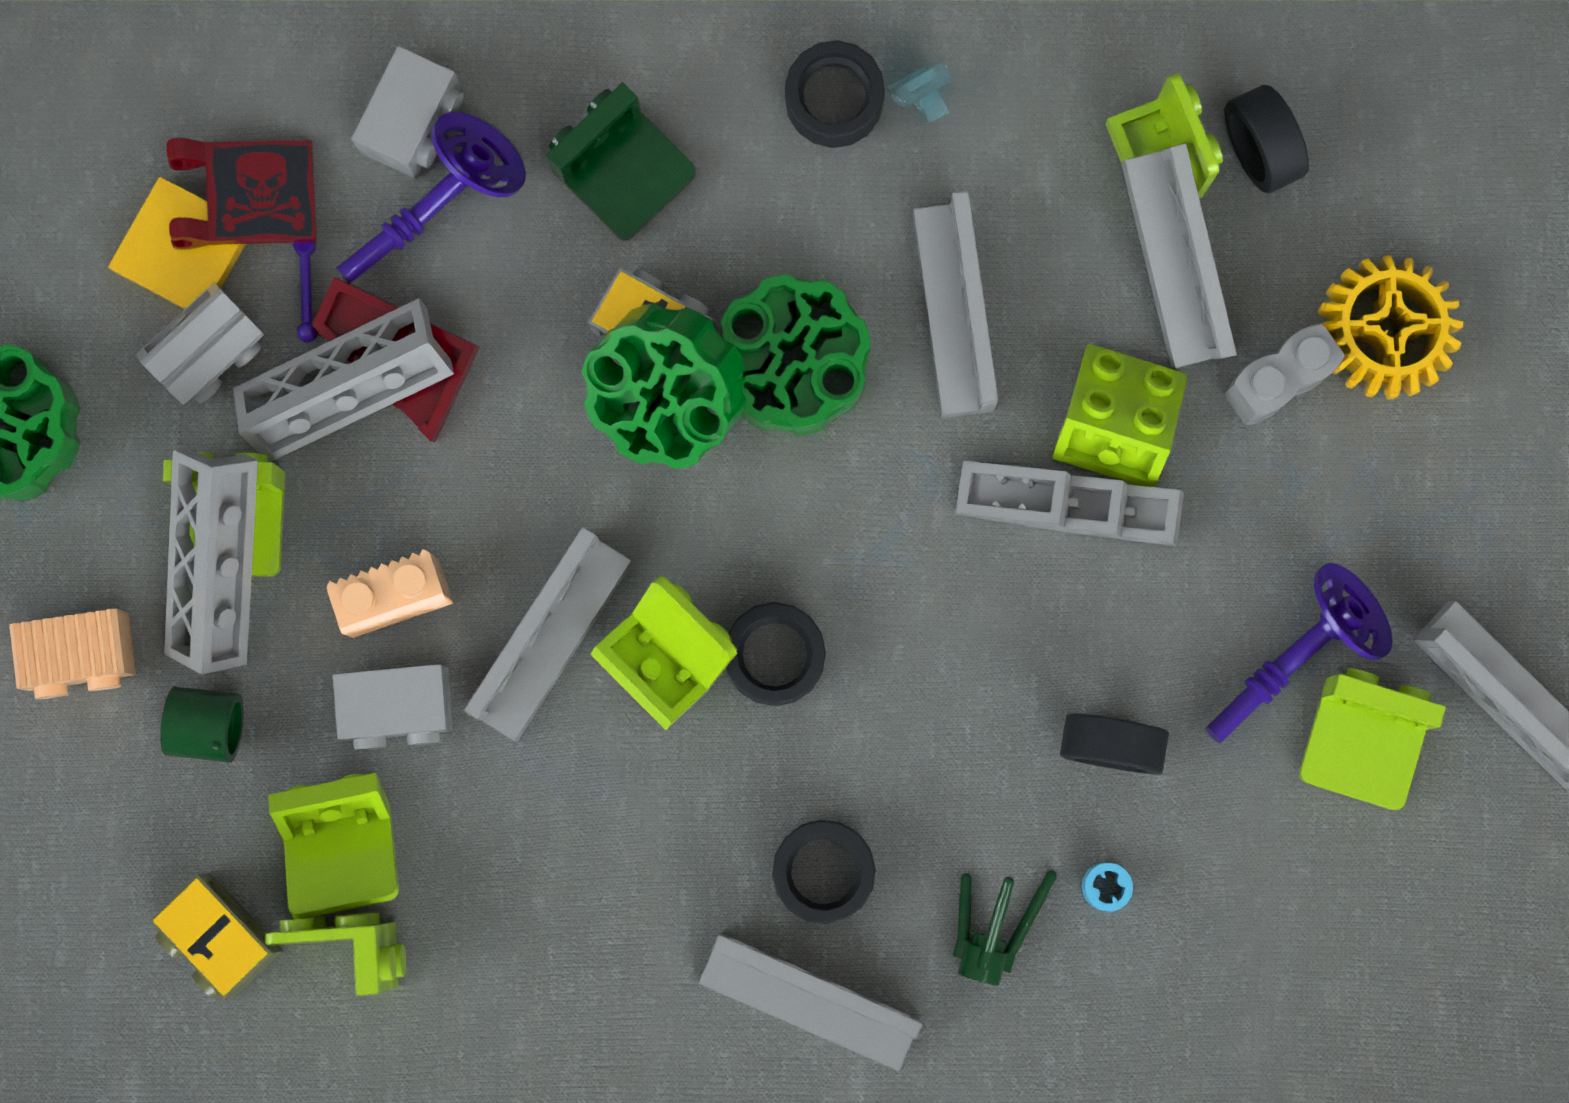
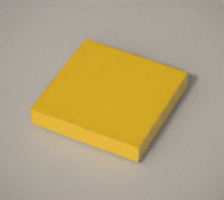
[108,176,246,309]

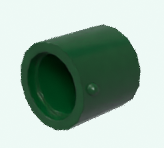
[160,686,244,763]

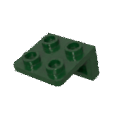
[546,82,696,241]

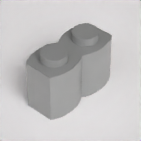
[1224,324,1345,425]

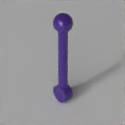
[293,242,318,343]

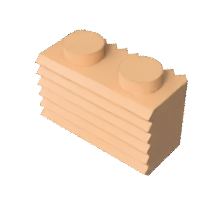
[326,549,453,638]
[9,608,137,699]

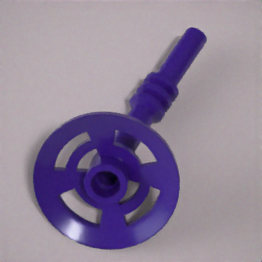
[336,112,526,284]
[1205,563,1393,743]

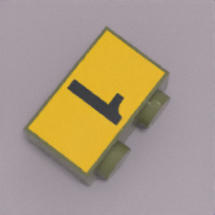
[149,873,283,1000]

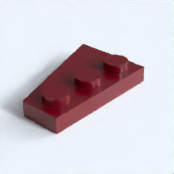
[312,277,480,442]

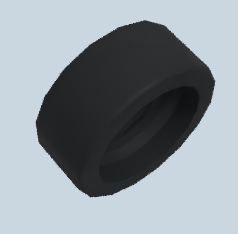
[785,40,885,148]
[1224,85,1309,193]
[726,602,826,706]
[1060,713,1169,775]
[772,820,876,924]

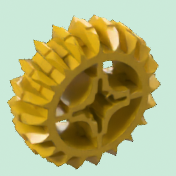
[1318,255,1464,400]

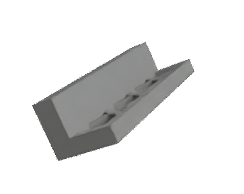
[1121,143,1237,368]
[913,191,998,419]
[233,298,454,462]
[164,448,258,675]
[464,527,633,742]
[1413,601,1569,789]
[699,932,923,1071]

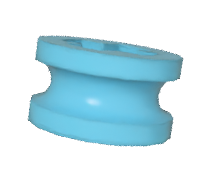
[1081,862,1133,912]

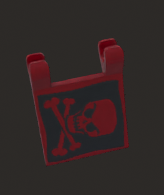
[167,138,317,250]

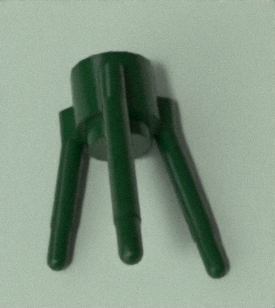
[953,870,1057,986]

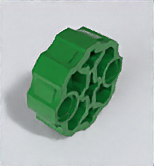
[720,274,871,437]
[581,303,747,469]
[0,344,81,502]

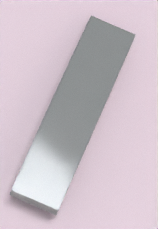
[955,461,1184,546]

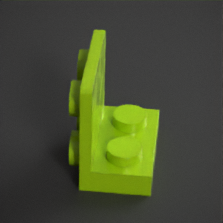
[1051,344,1188,487]

